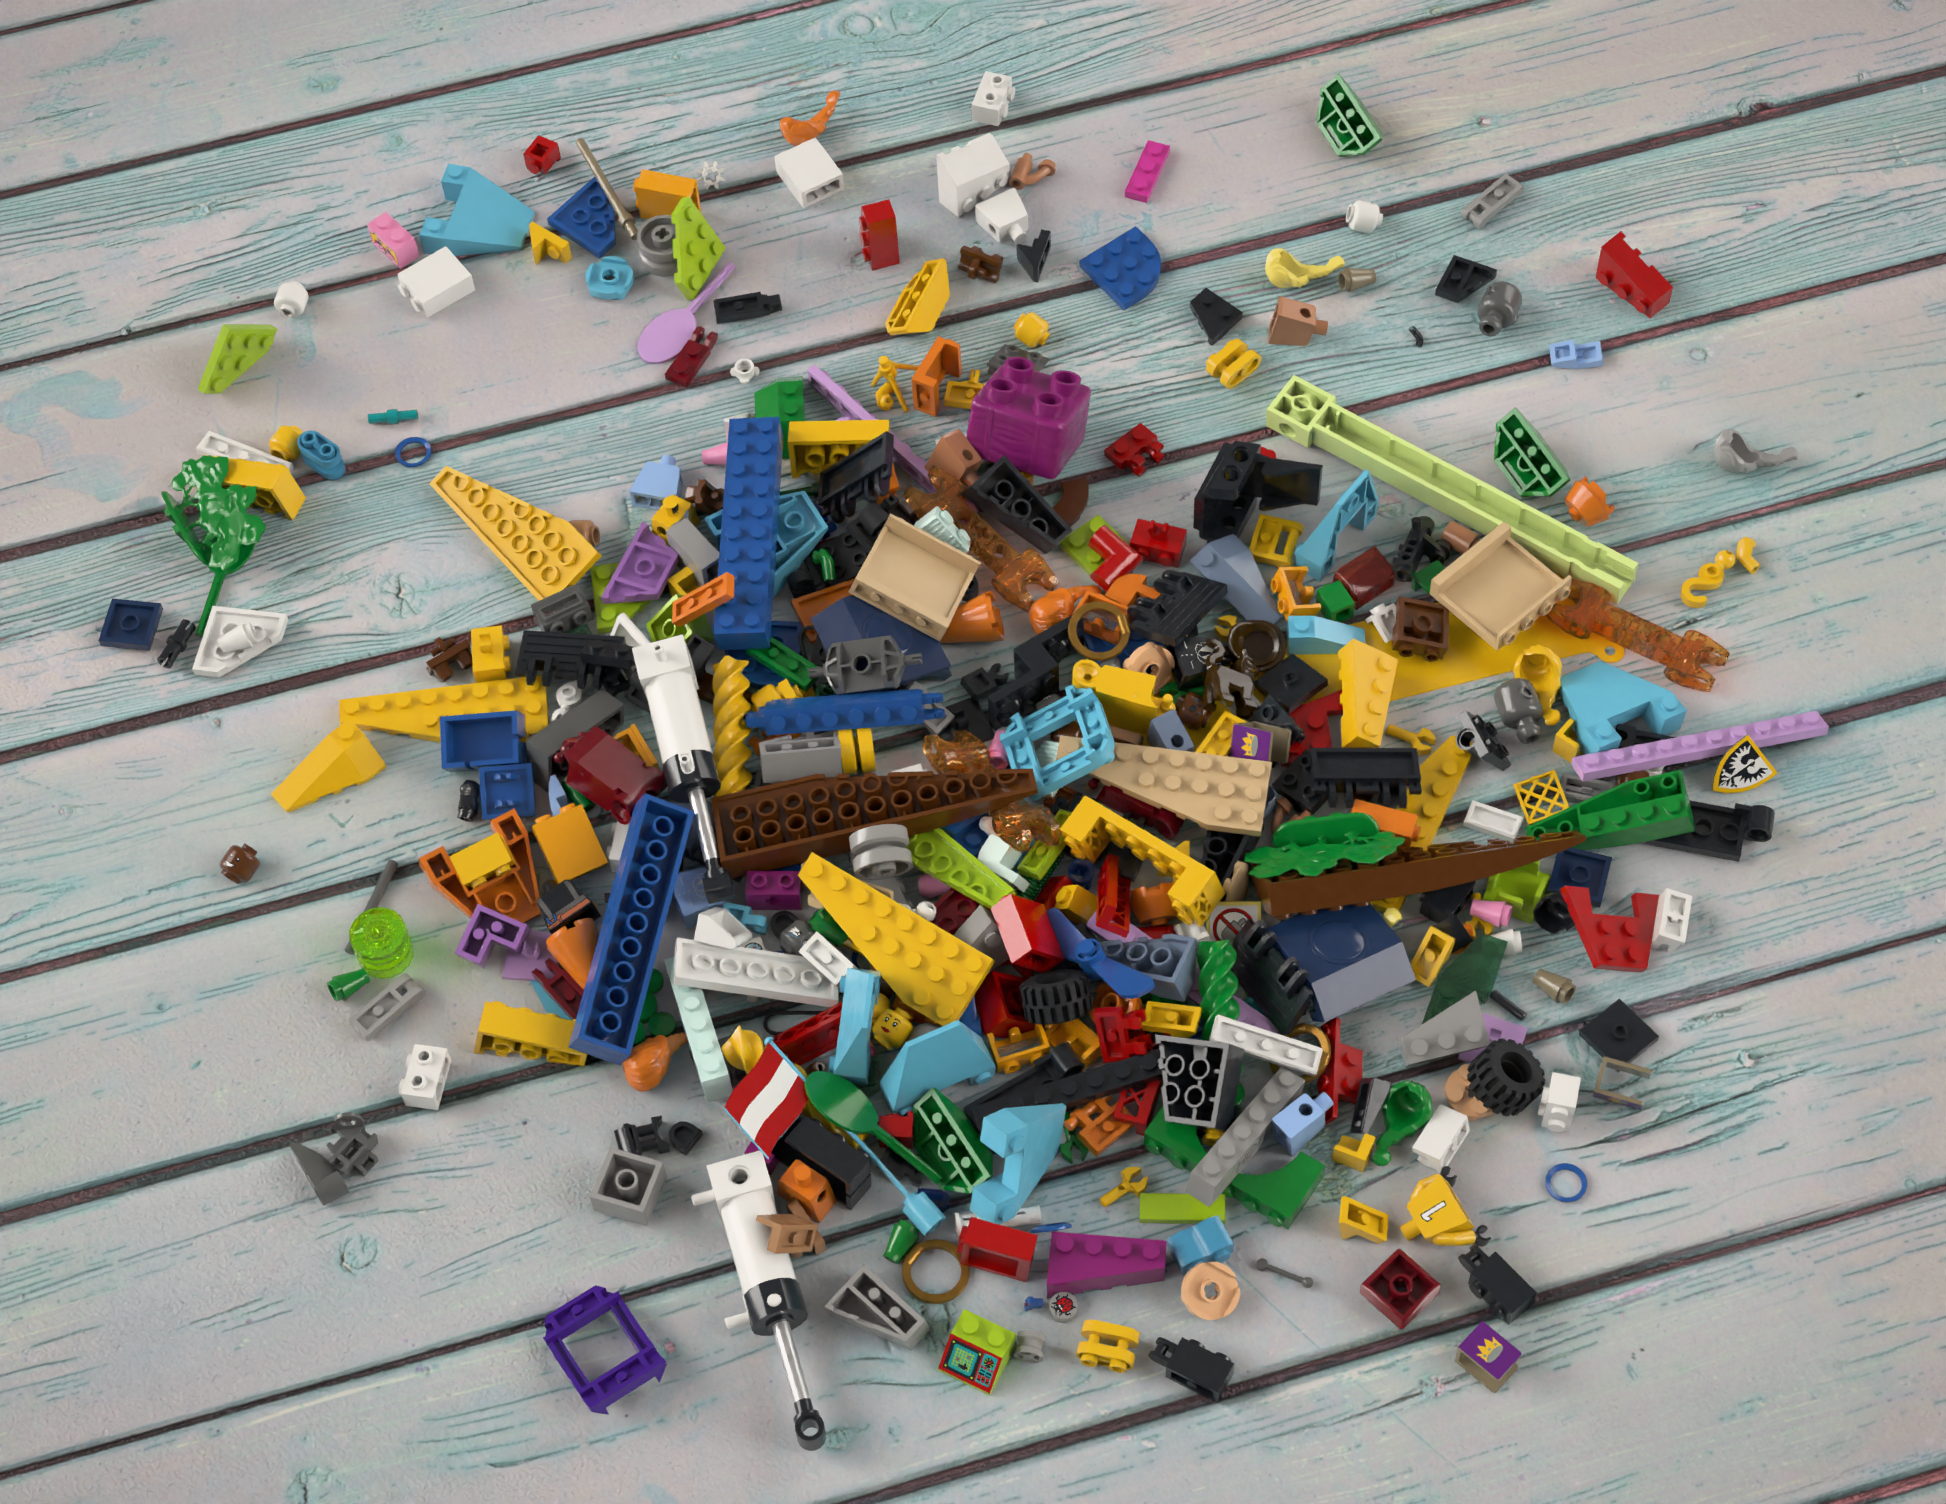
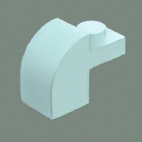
[978,833,1030,893]

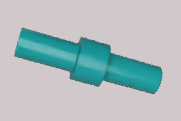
[368,409,418,424]

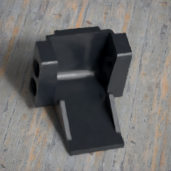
[1193,441,1323,544]

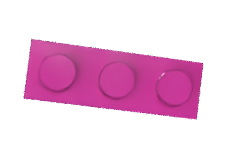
[1125,140,1170,203]

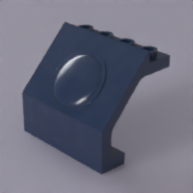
[810,595,952,694]
[1261,904,1416,1022]

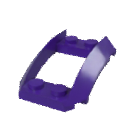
[543,1285,667,1415]

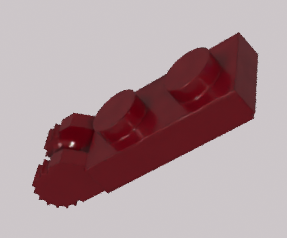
[665,326,718,387]
[531,958,584,1020]

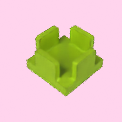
[1482,860,1551,924]

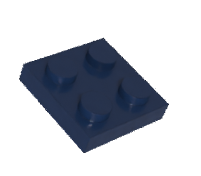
[98,598,163,651]
[1547,847,1612,908]

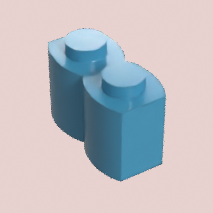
[1167,1215,1234,1275]

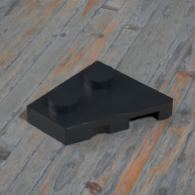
[1190,288,1243,346]

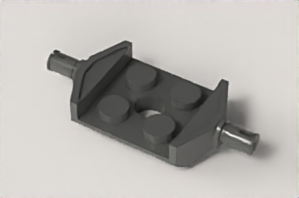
[808,635,923,695]

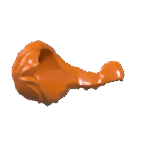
[779,90,841,146]
[1029,585,1102,635]
[623,1032,688,1092]

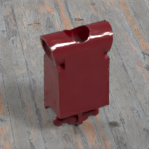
[554,726,668,825]
[1088,777,1185,840]

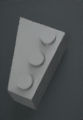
[1398,991,1490,1067]

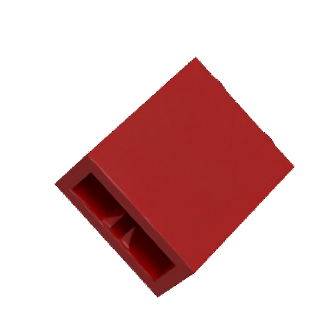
[991,894,1065,973]

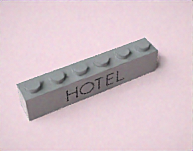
[1186,1067,1305,1207]

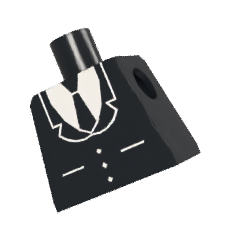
[1166,636,1231,691]

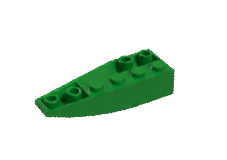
[1525,770,1695,850]

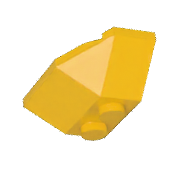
[885,258,950,335]

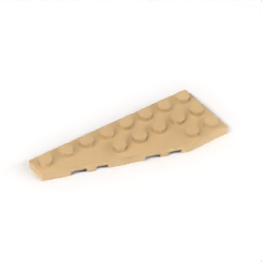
[1056,735,1272,837]

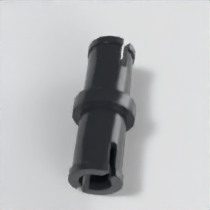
[157,619,196,669]

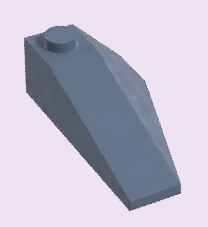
[1190,534,1282,625]
[1079,934,1197,1002]

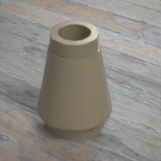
[1338,268,1376,292]
[1533,969,1576,1004]

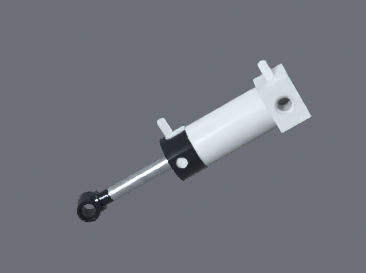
[632,634,735,904]
[691,1151,826,1451]

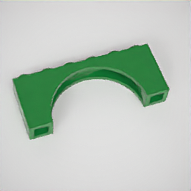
[1144,1106,1325,1230]

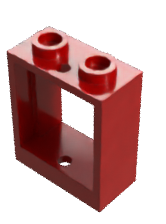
[957,1217,1038,1282]

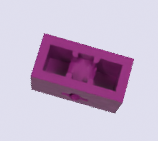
[745,871,803,910]

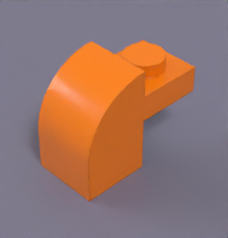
[1104,574,1161,607]

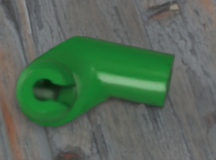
[812,549,837,582]

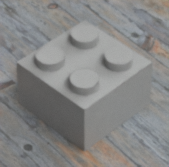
[590,1147,667,1226]

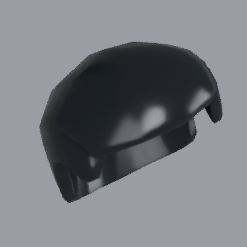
[1533,892,1575,934]

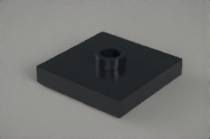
[1254,654,1328,714]
[1579,998,1659,1073]

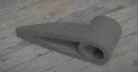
[289,1143,349,1206]

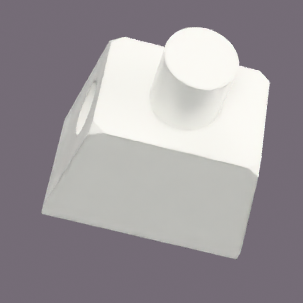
[975,188,1028,244]

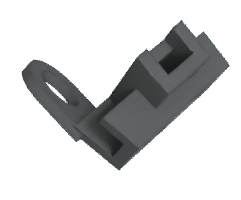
[327,1112,378,1177]

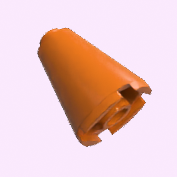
[940,591,1004,643]
[546,918,599,990]

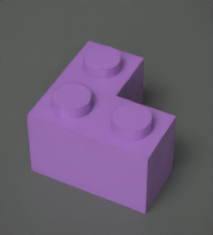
[455,904,531,968]

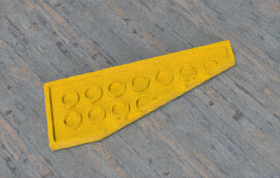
[429,466,602,611]
[339,675,549,743]
[1370,735,1473,913]
[798,852,995,1026]

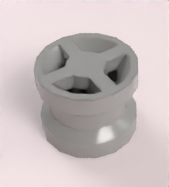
[1014,1330,1046,1363]

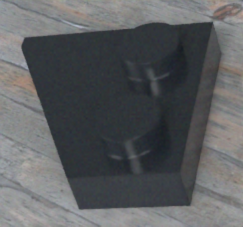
[1435,255,1497,303]

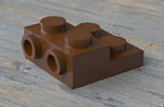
[1392,596,1449,662]

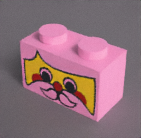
[367,212,419,269]

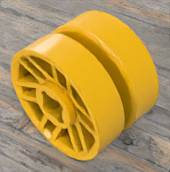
[838,728,876,775]

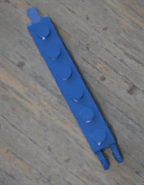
[746,689,945,735]

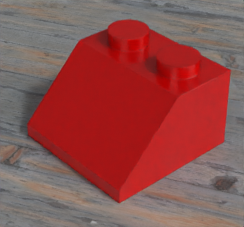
[974,971,1045,1039]

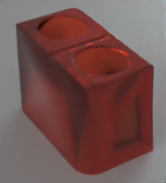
[1332,546,1395,610]

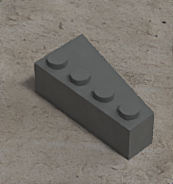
[526,689,624,793]

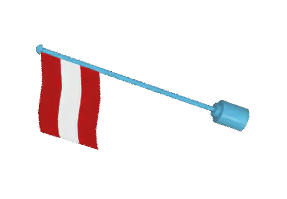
[724,1037,946,1237]

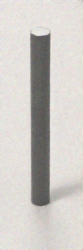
[345,860,398,955]

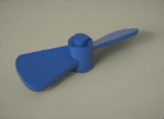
[1046,908,1155,999]

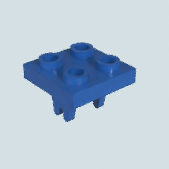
[479,763,536,820]

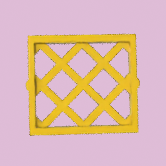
[1513,769,1569,826]

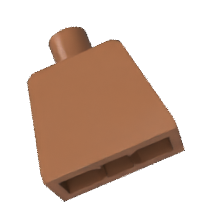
[1268,296,1328,346]
[924,428,982,490]

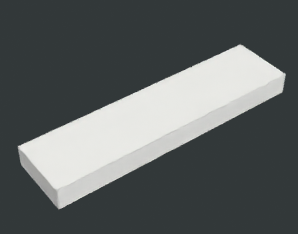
[196,431,294,473]
[1209,1015,1323,1077]

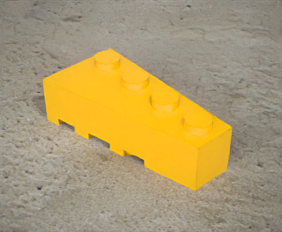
[205,455,306,520]
[1338,638,1398,748]

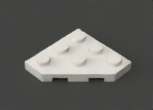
[192,606,288,677]

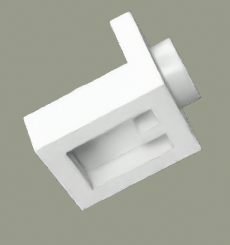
[1365,603,1396,643]

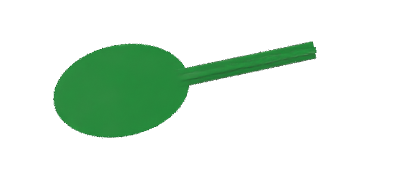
[196,537,256,638]
[805,1071,943,1184]

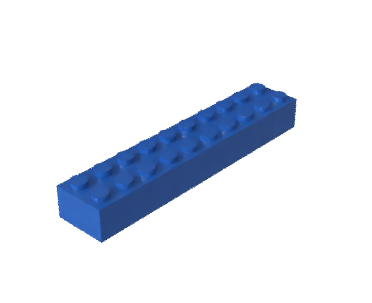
[713,417,784,650]
[568,793,695,1065]

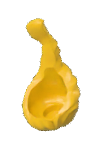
[1513,644,1562,726]

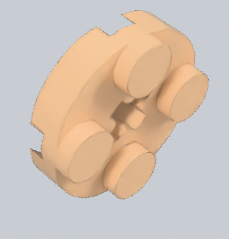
[1123,642,1175,694]
[1444,1064,1494,1121]
[1181,1262,1240,1320]

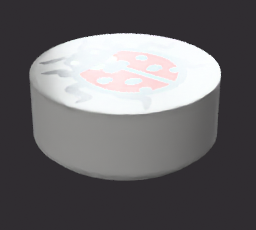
[1049,1292,1078,1323]

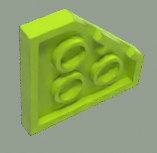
[671,197,726,300]
[198,324,277,394]
[591,562,668,634]

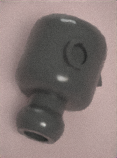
[1478,281,1522,337]
[1494,678,1543,744]

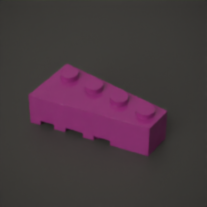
[1047,1231,1167,1298]

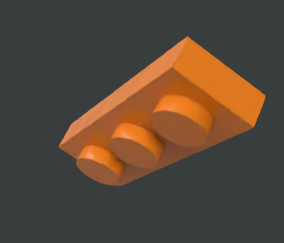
[672,572,734,628]

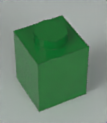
[1316,580,1355,623]

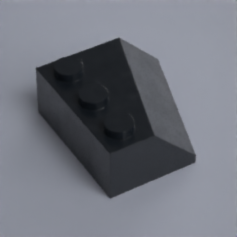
[1155,1034,1245,1132]

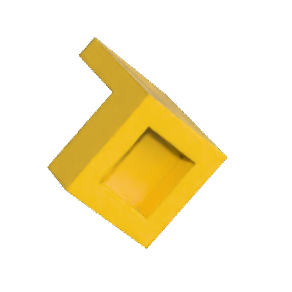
[667,566,699,597]
[1552,718,1583,764]
[1332,1133,1376,1173]

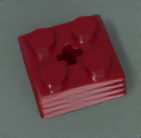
[1360,1248,1441,1330]

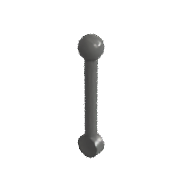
[1257,1258,1313,1288]

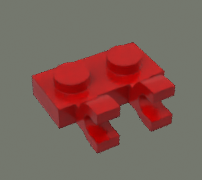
[1104,423,1164,477]
[1093,1006,1152,1062]

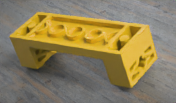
[1060,795,1226,928]

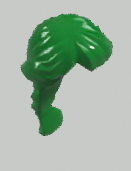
[1371,1080,1433,1166]

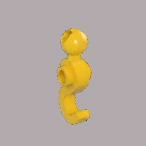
[1680,550,1735,608]

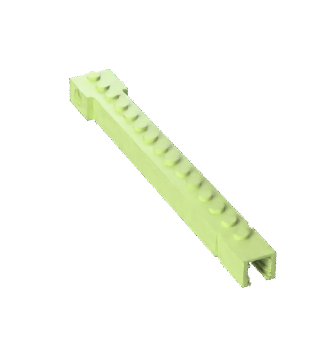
[1266,375,1638,605]

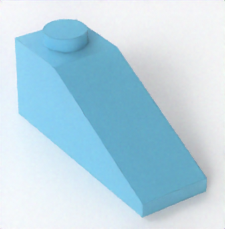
[1287,616,1365,655]

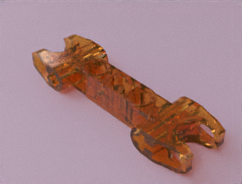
[903,465,1059,613]
[1546,579,1730,692]
[922,730,1062,852]

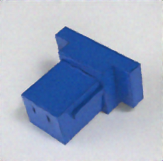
[1024,1296,1044,1311]

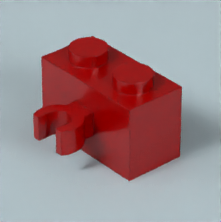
[1130,519,1187,568]

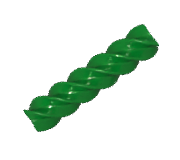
[1197,940,1245,1110]

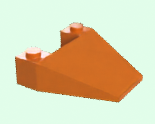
[419,808,541,923]

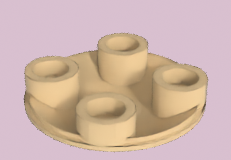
[1223,861,1250,902]

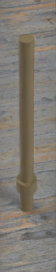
[576,138,638,241]

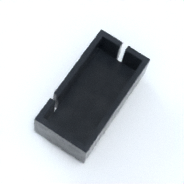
[771,1112,871,1210]

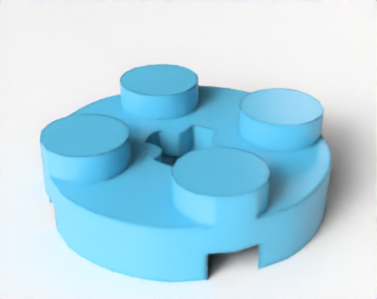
[585,256,634,300]

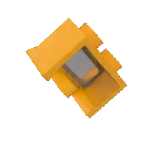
[1271,566,1322,621]
[987,1024,1050,1074]

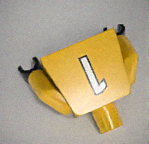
[1400,1166,1491,1247]

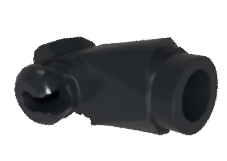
[457,780,480,822]

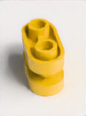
[1206,338,1262,389]
[1076,1320,1140,1373]

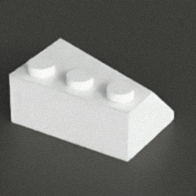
[936,133,1010,218]

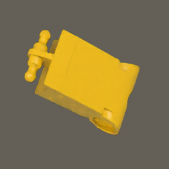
[1072,659,1176,734]

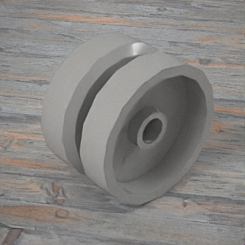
[637,215,678,277]
[849,824,913,880]

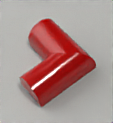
[1088,525,1143,592]

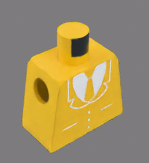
[652,494,700,546]

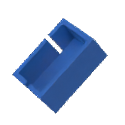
[440,710,526,772]

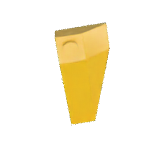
[271,719,386,813]

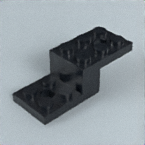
[988,614,1084,731]

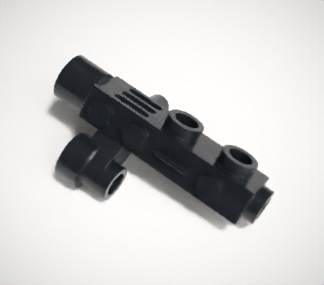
[1392,516,1452,582]

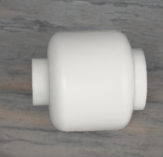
[1346,200,1383,234]
[274,281,309,318]

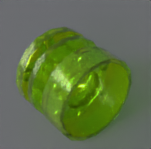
[349,907,414,979]

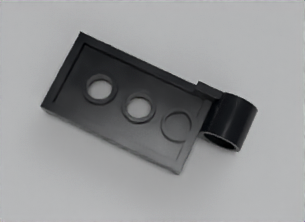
[1645,800,1775,862]
[964,1042,1085,1155]

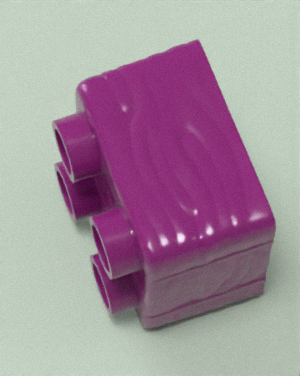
[966,357,1091,479]

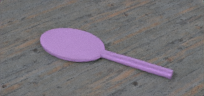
[638,261,736,364]

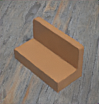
[756,1214,818,1254]

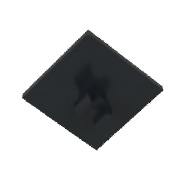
[937,697,995,756]

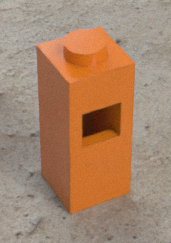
[1351,799,1421,849]

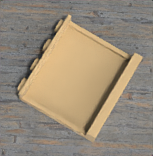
[848,513,981,641]
[1430,521,1572,651]

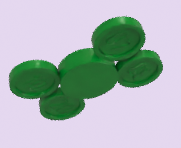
[632,968,676,1047]

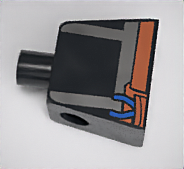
[537,879,601,935]

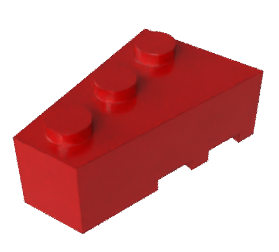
[859,199,900,271]
[1595,231,1673,318]

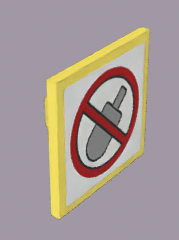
[1206,901,1261,945]

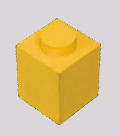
[1054,884,1097,925]

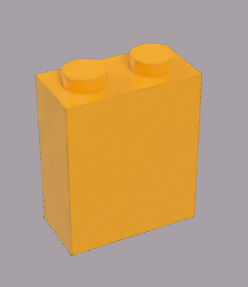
[633,169,701,219]
[531,803,608,884]

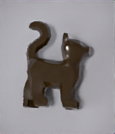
[1203,639,1260,720]

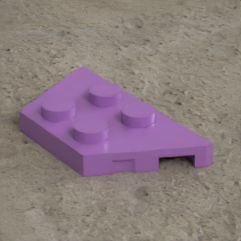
[601,522,679,604]

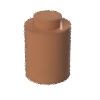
[1441,520,1480,555]

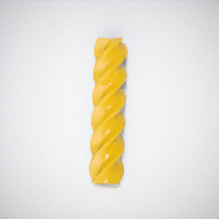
[712,655,752,797]
[721,1025,871,1149]

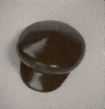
[1227,620,1286,672]

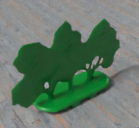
[161,455,266,571]
[1244,812,1406,879]

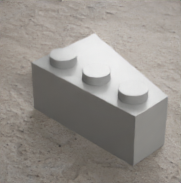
[759,730,842,784]
[953,905,1010,973]
[824,1264,931,1350]

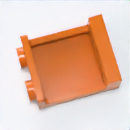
[911,336,962,417]

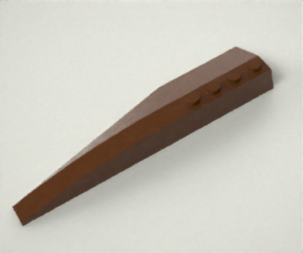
[711,768,1038,879]
[1249,831,1586,919]

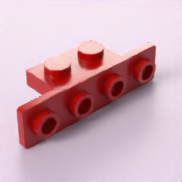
[1317,1017,1363,1126]

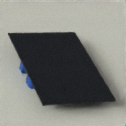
[1433,914,1474,954]

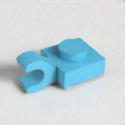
[723,902,769,935]

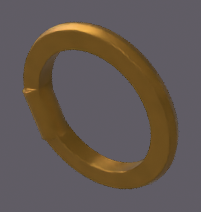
[1068,601,1131,661]
[1269,1022,1331,1084]
[902,1239,970,1304]

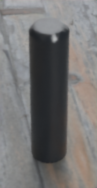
[1490,990,1527,1021]

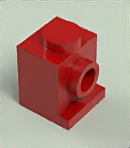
[523,135,561,175]
[873,1111,914,1149]

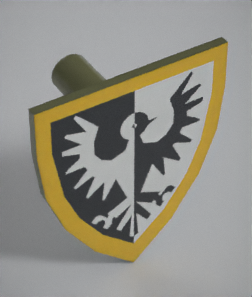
[1712,734,1778,793]

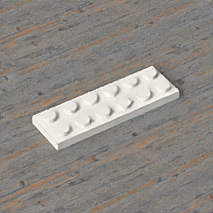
[674,938,839,1007]

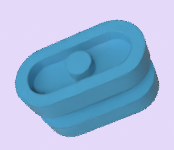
[297,431,345,480]

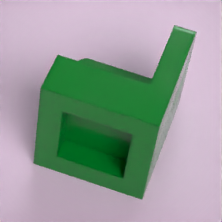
[1411,560,1445,594]

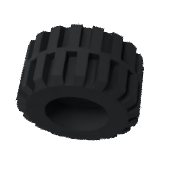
[1019,969,1093,1025]
[1467,1038,1545,1116]

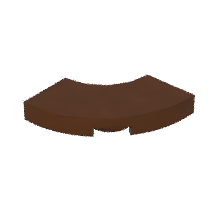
[1052,477,1089,527]

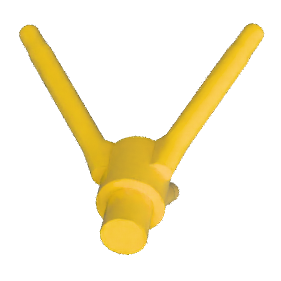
[871,356,919,412]

